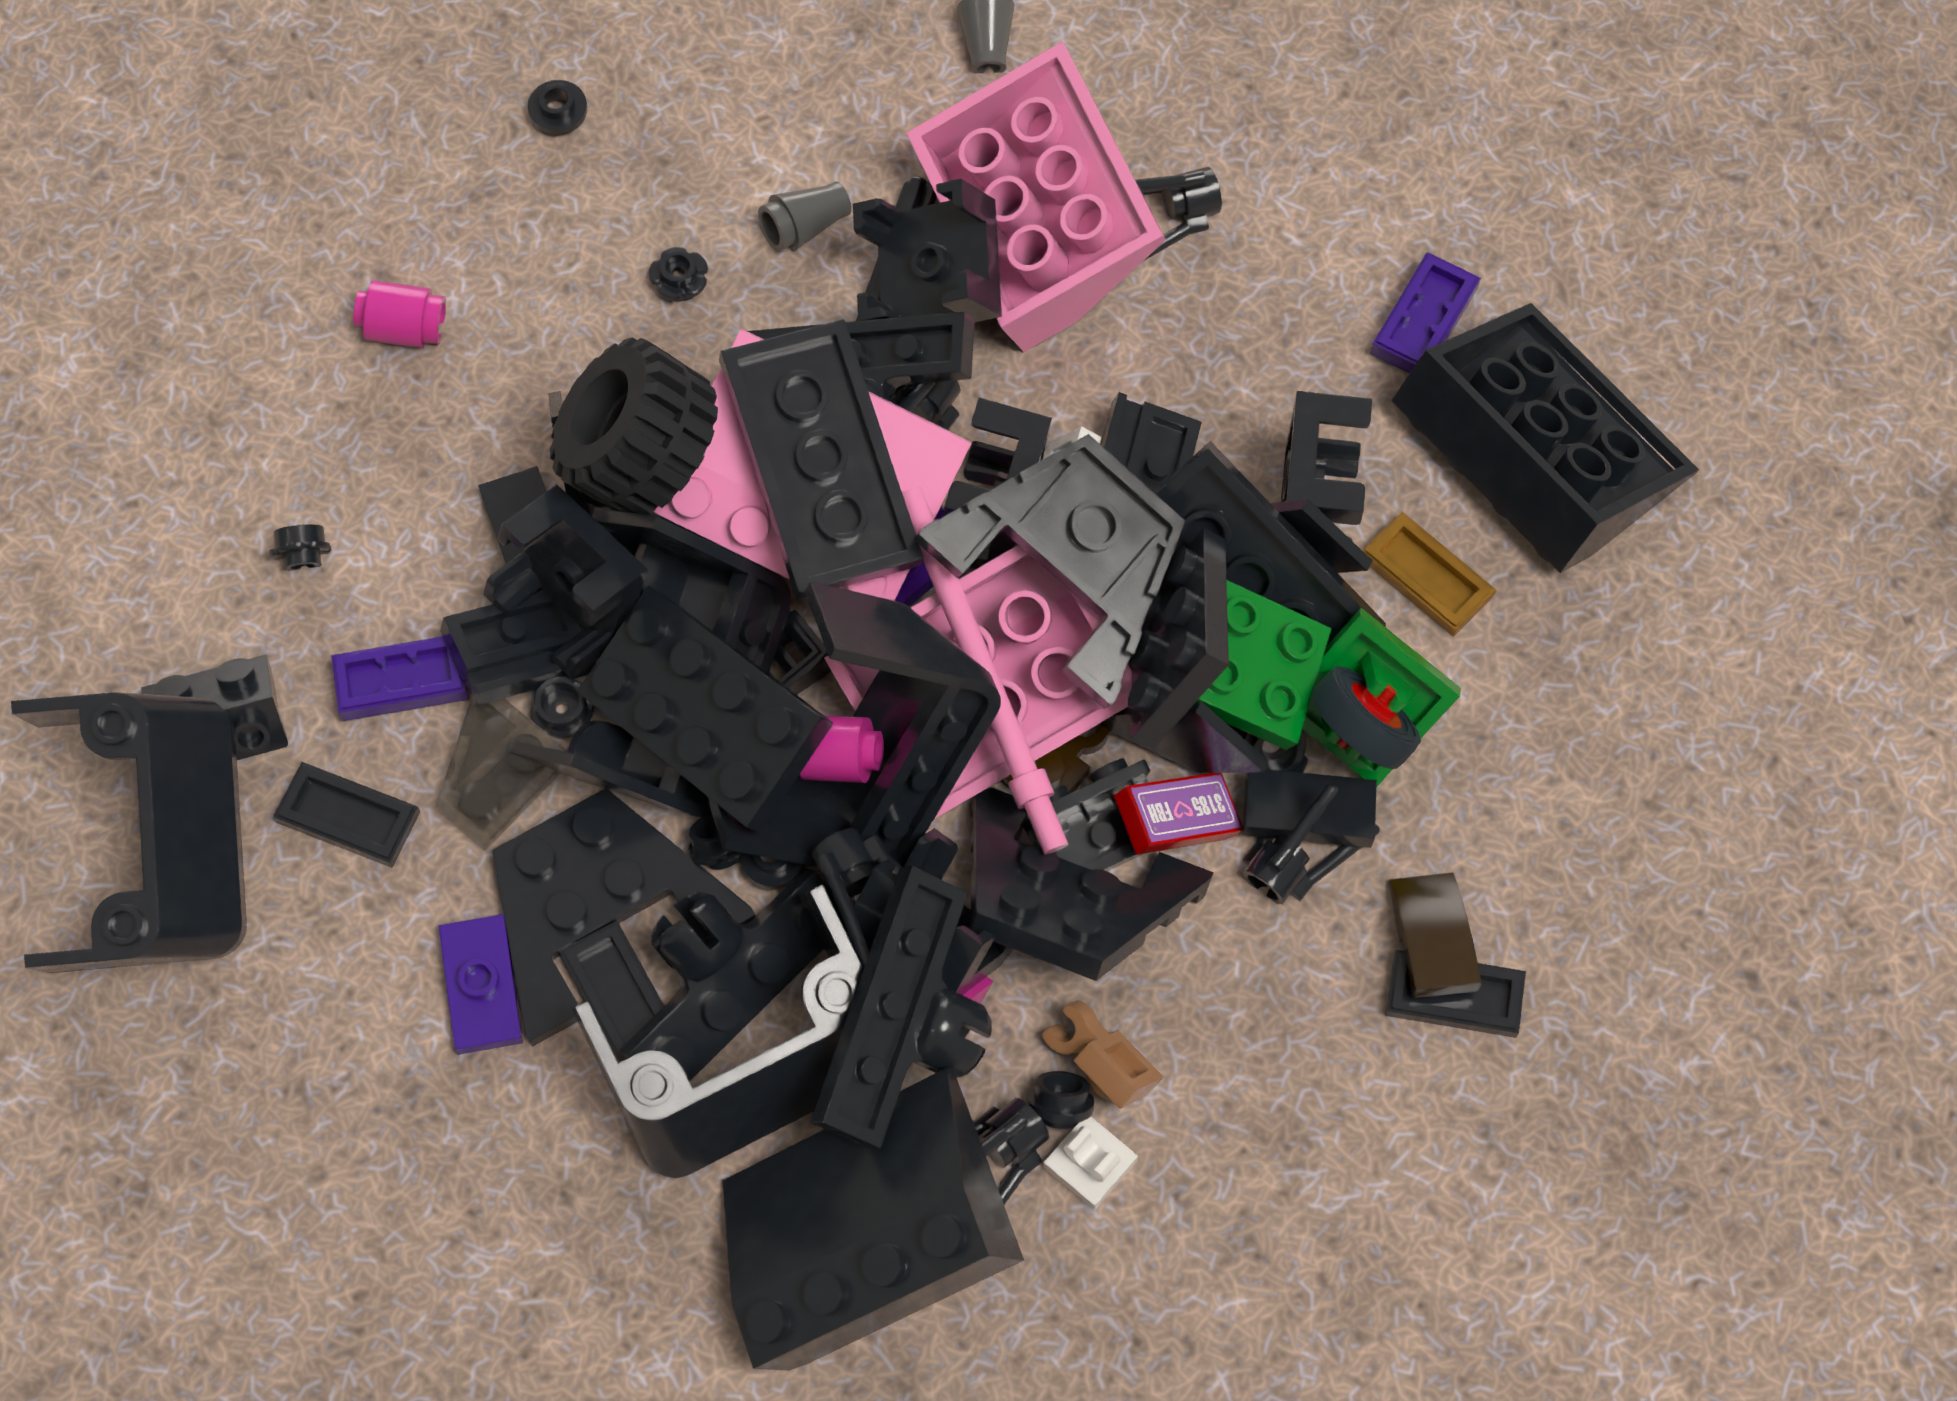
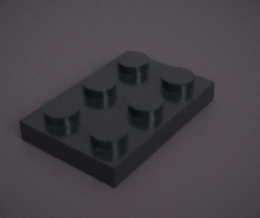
[1128,528,1229,750]

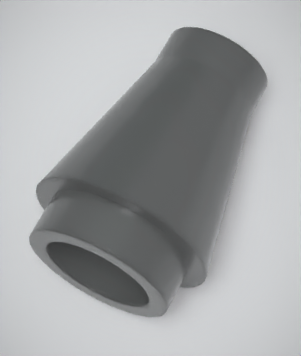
[957,0,1015,74]
[758,181,851,251]

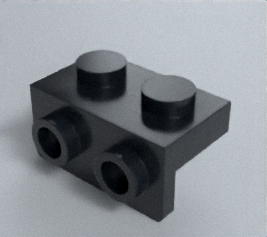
[141,655,288,760]
[1023,758,1151,871]

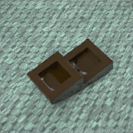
[1389,873,1482,998]

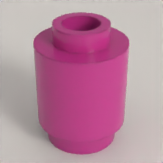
[353,280,446,348]
[800,715,884,783]

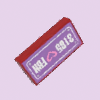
[1114,773,1243,855]

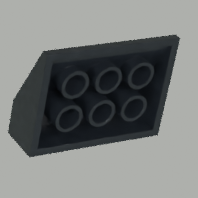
[1391,303,1699,573]
[722,1067,1024,1371]

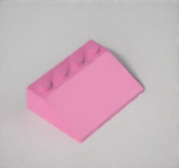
[906,41,1166,352]
[654,329,972,601]
[824,545,1132,818]

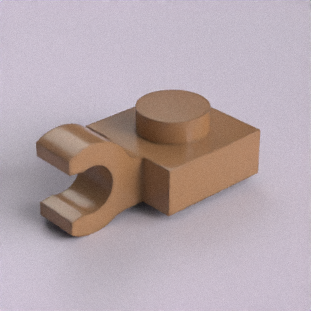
[1042,1000,1163,1109]

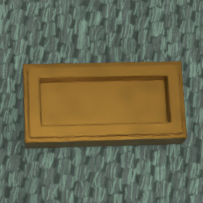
[1362,512,1497,637]

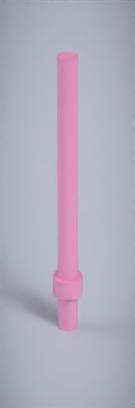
[902,487,1069,855]

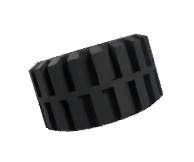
[550,337,718,515]

